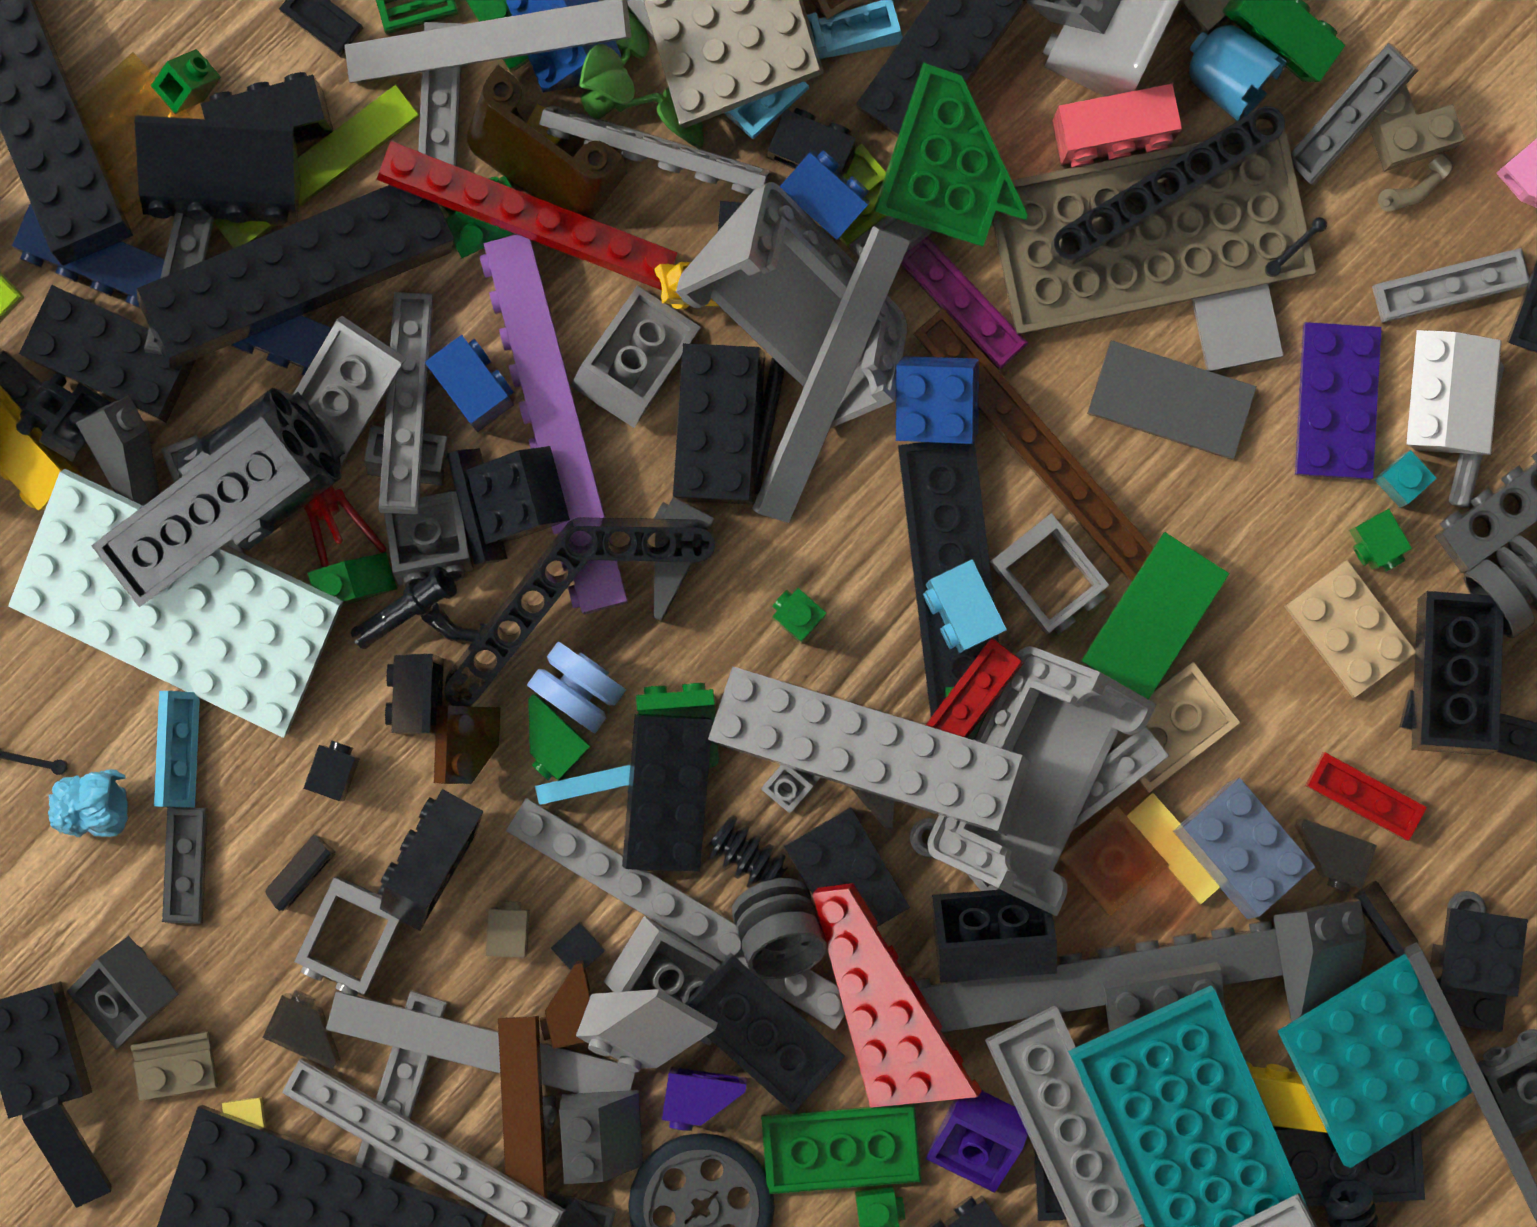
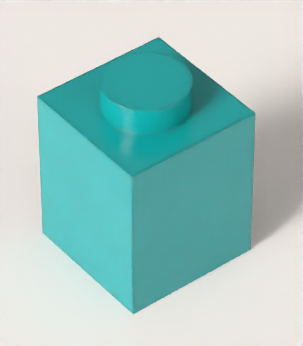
[1374,450,1437,508]

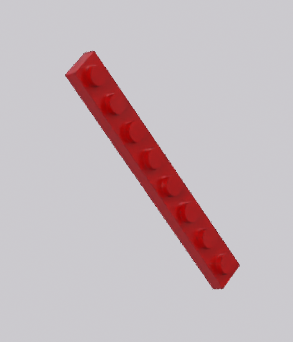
[376,141,677,290]

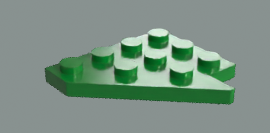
[874,63,1028,247]

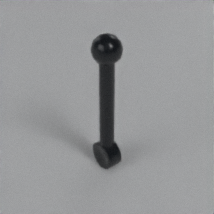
[1265,217,1327,277]
[0,748,67,775]

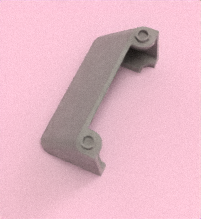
[1042,0,1179,96]
[676,182,907,428]
[928,646,1156,916]

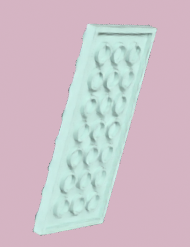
[8,469,343,738]

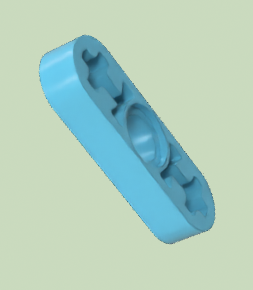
[535,765,630,805]

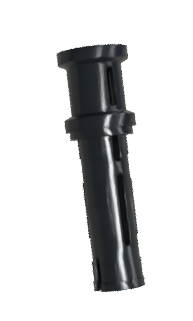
[351,566,457,649]

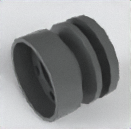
[1463,536,1537,638]
[732,878,827,979]

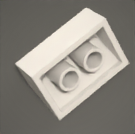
[1406,330,1502,455]

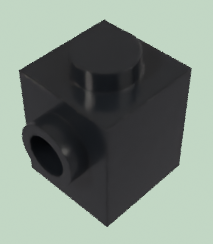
[303,740,360,801]

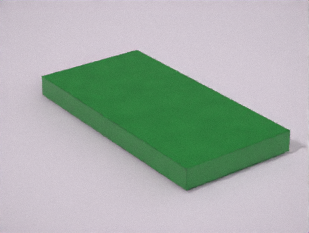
[1081,532,1230,700]
[761,1103,921,1194]

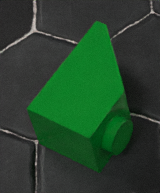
[307,552,397,607]
[528,694,591,781]

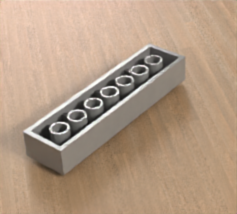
[708,666,1031,836]

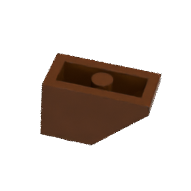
[540,960,591,1049]

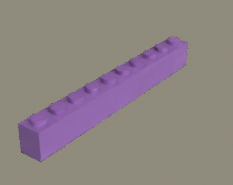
[479,234,628,615]

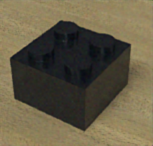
[466,446,570,544]

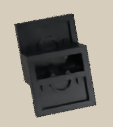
[1430,908,1528,1032]

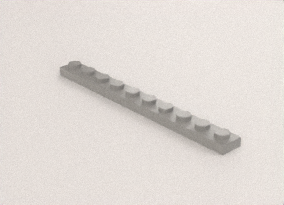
[506,798,845,1030]

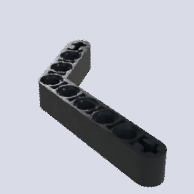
[444,517,715,706]

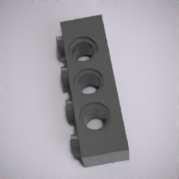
[1435,452,1537,573]

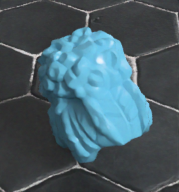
[48,769,128,837]

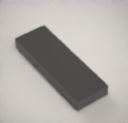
[162,807,208,924]

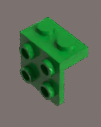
[636,683,719,768]

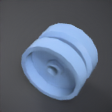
[527,641,626,734]

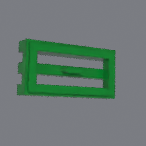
[376,0,459,34]

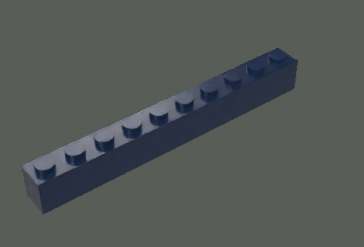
[12,204,332,376]

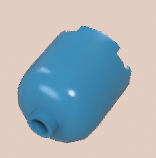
[1189,25,1287,121]

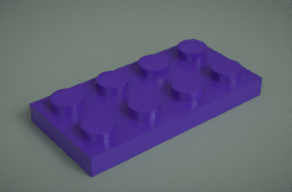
[1295,322,1382,480]

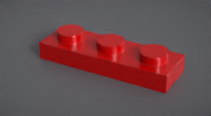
[926,638,1024,738]
[1305,752,1427,841]

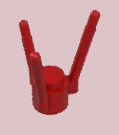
[304,485,386,568]

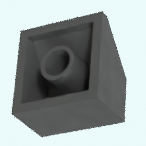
[67,936,179,1050]
[559,1090,643,1184]

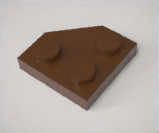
[434,705,500,784]

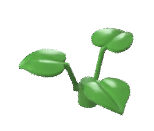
[579,9,704,149]

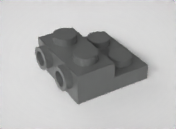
[384,491,473,587]
[1477,1029,1537,1138]

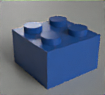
[780,150,870,240]
[425,334,514,432]
[896,356,979,444]

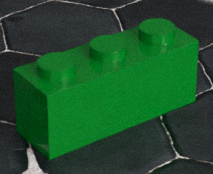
[1222,0,1346,82]

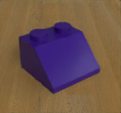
[662,1067,747,1131]
[926,1090,1028,1193]

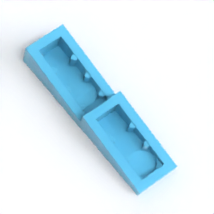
[807,0,903,59]

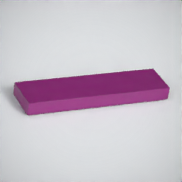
[900,236,1028,370]

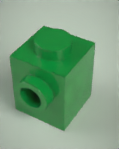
[150,49,221,114]
[1349,509,1412,571]
[772,588,827,644]
[855,1187,906,1227]

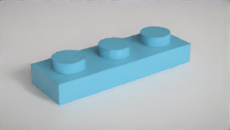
[154,691,200,808]

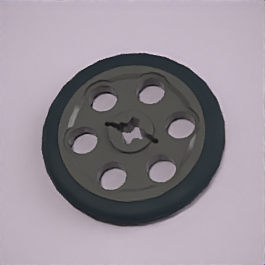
[628,1133,775,1227]

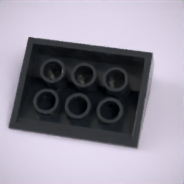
[135,115,301,225]

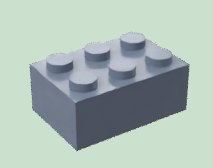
[1173,778,1316,919]

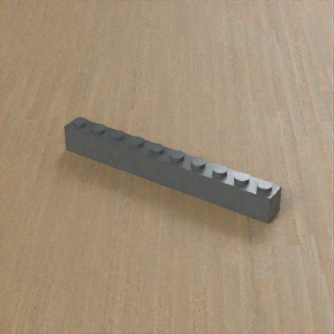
[914,920,1283,1032]

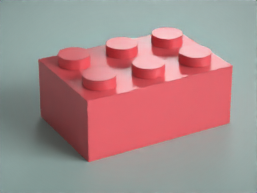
[1052,83,1182,168]

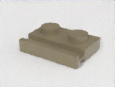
[130,1031,218,1101]

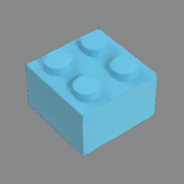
[923,560,1007,654]

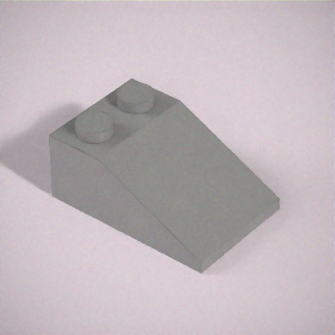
[570,285,701,428]
[604,916,722,1046]
[576,989,718,1072]

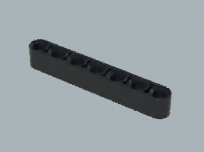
[1051,106,1285,266]

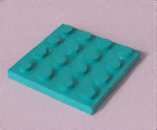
[1278,954,1472,1168]

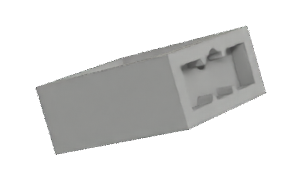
[990,513,1109,635]
[294,876,402,996]

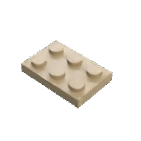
[1284,560,1415,698]
[1112,662,1240,793]

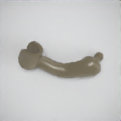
[1378,153,1454,211]

